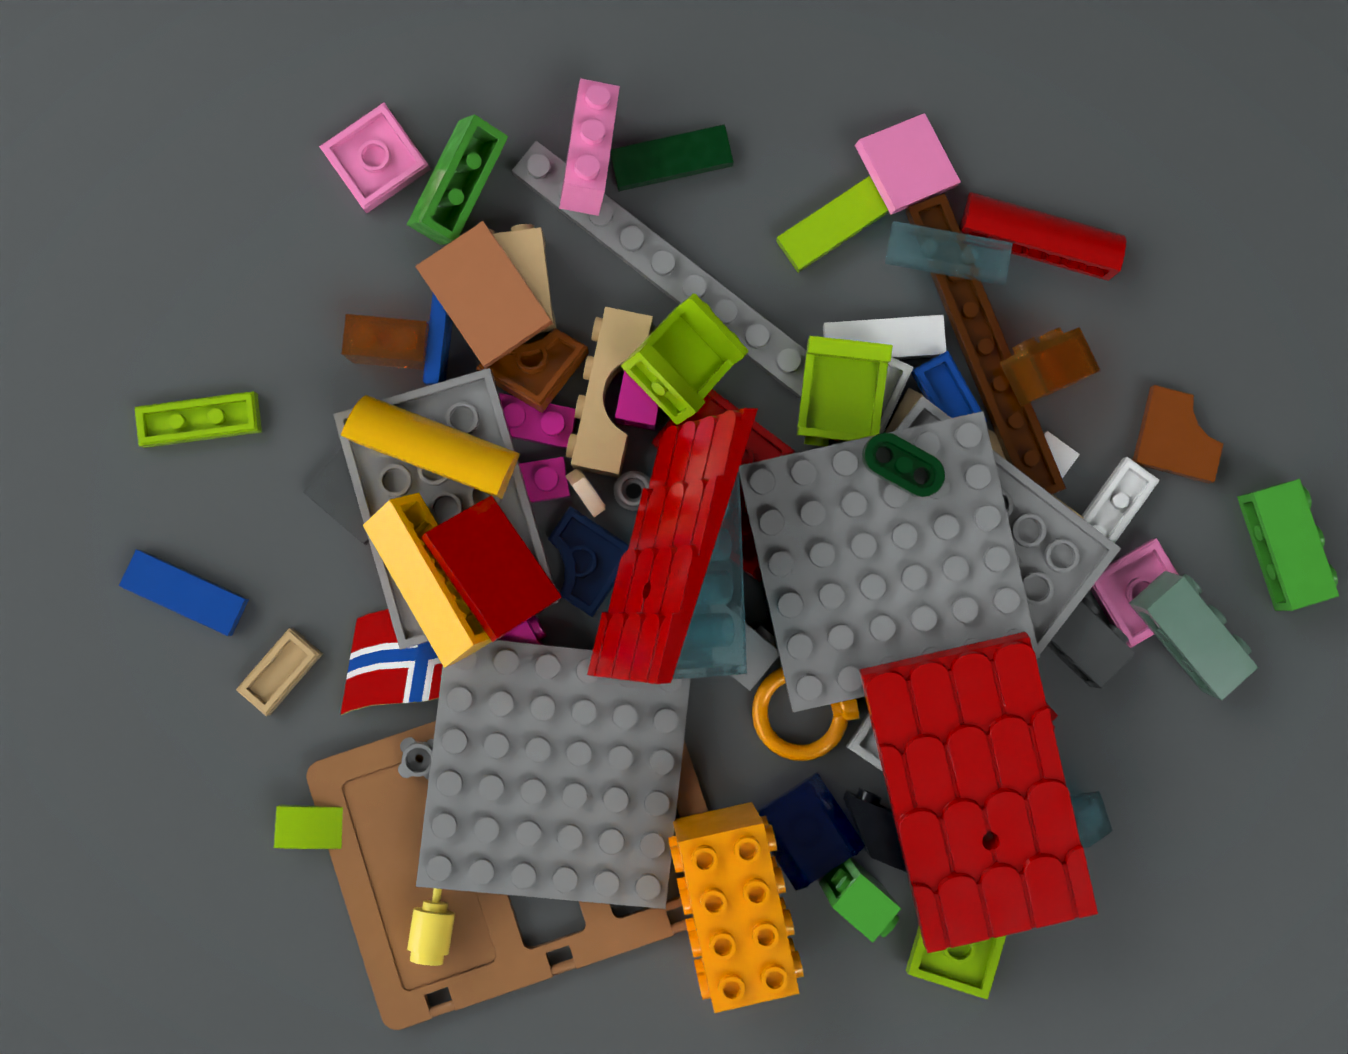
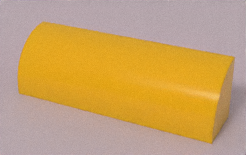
[341,395,520,499]
[363,493,492,668]

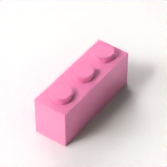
[559,78,620,216]

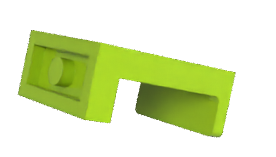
[621,293,748,425]
[796,336,893,447]

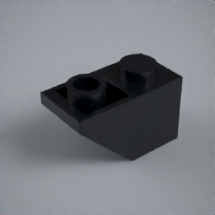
[843,788,907,873]

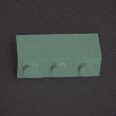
[1129,571,1259,701]

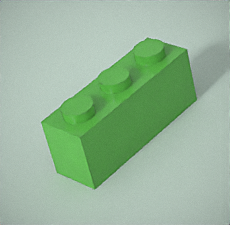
[406,114,509,245]
[1237,479,1339,611]
[819,852,901,943]

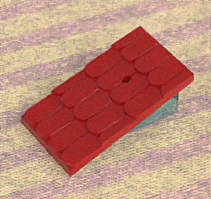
[587,408,758,684]
[859,632,1098,953]

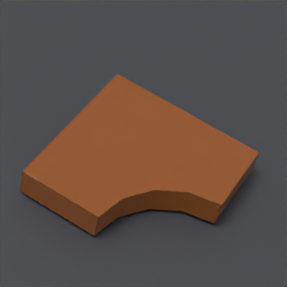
[476,328,589,413]
[1133,385,1224,484]

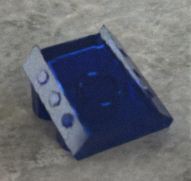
[757,773,865,891]

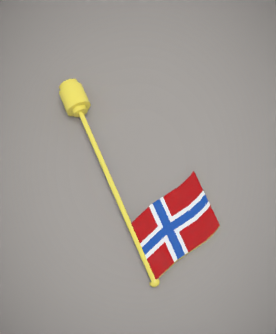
[340,609,455,966]

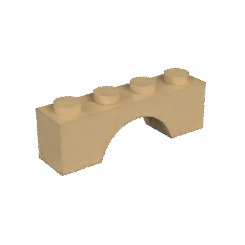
[566,307,653,478]

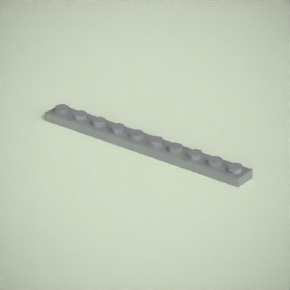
[512,141,806,399]

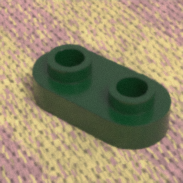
[862,433,945,497]

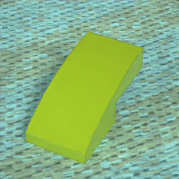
[274,805,343,849]

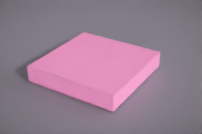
[319,103,431,214]
[855,113,961,215]
[1090,538,1179,648]

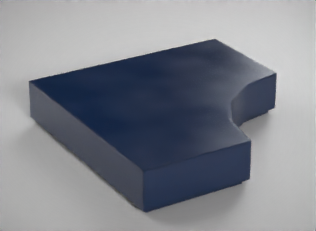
[548,506,629,617]

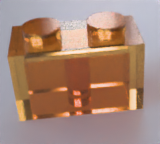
[341,314,429,370]
[1000,327,1101,407]

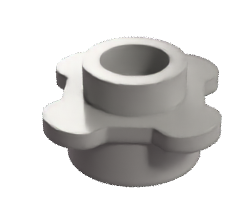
[398,737,434,780]

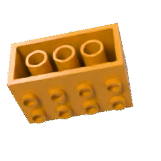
[668,802,804,1013]

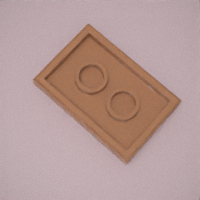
[415,221,553,369]

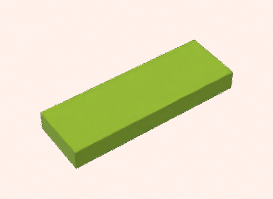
[776,176,889,273]
[135,391,262,448]

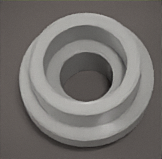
[614,471,650,511]

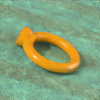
[752,667,860,761]

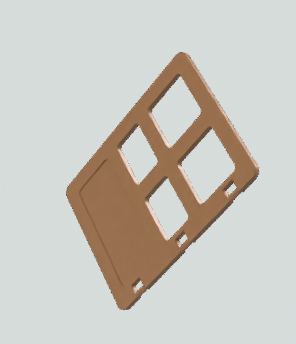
[306,721,708,1030]

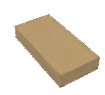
[236,628,323,716]

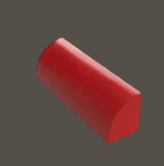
[959,192,1126,281]

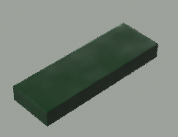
[610,124,734,192]

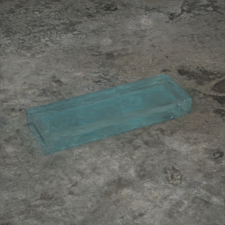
[884,221,1013,285]

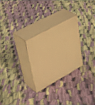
[565,468,606,517]

